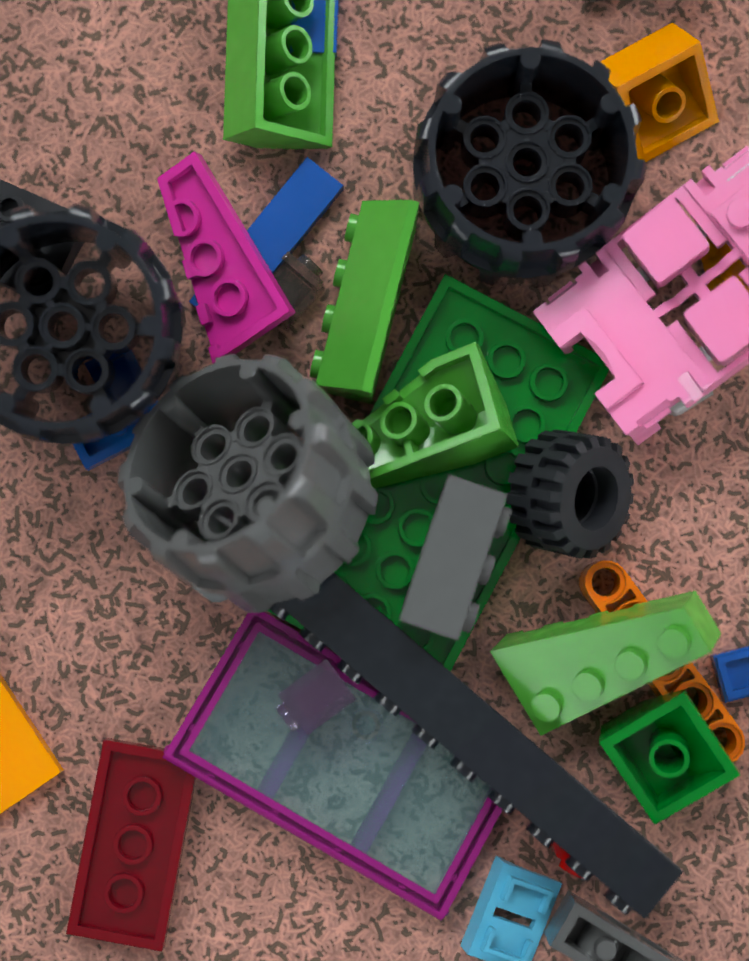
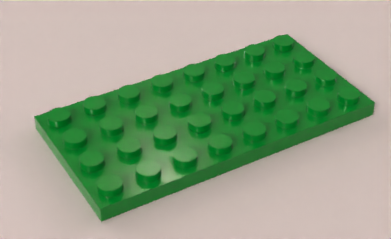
[268,274,609,672]

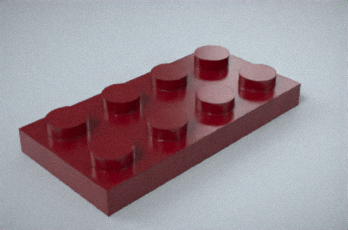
[66,738,201,952]

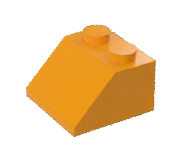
[600,23,719,162]

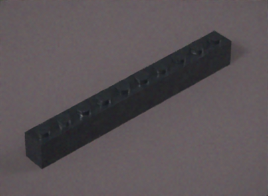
[270,573,684,919]

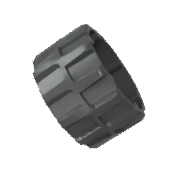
[118,354,378,613]

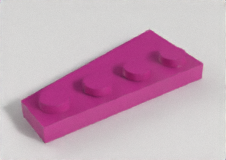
[157,151,296,364]

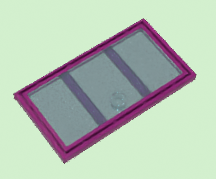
[162,612,502,921]

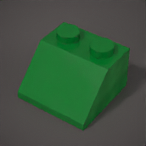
[599,689,740,825]

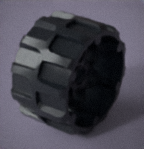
[413,39,647,288]
[0,204,186,444]

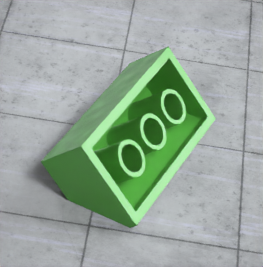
[223,0,335,149]
[310,200,419,404]

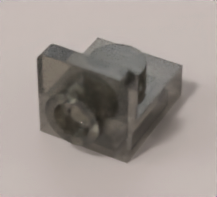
[273,251,325,332]

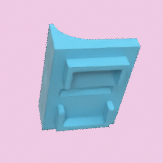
[460,856,562,961]

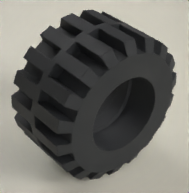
[506,429,634,559]

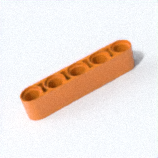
[579,560,745,762]

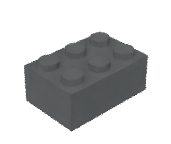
[398,475,512,640]

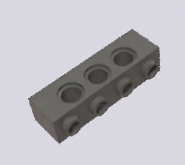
[544,890,684,961]

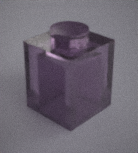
[275,659,356,735]

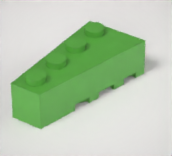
[490,591,722,736]

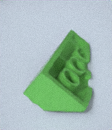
[351,342,519,489]

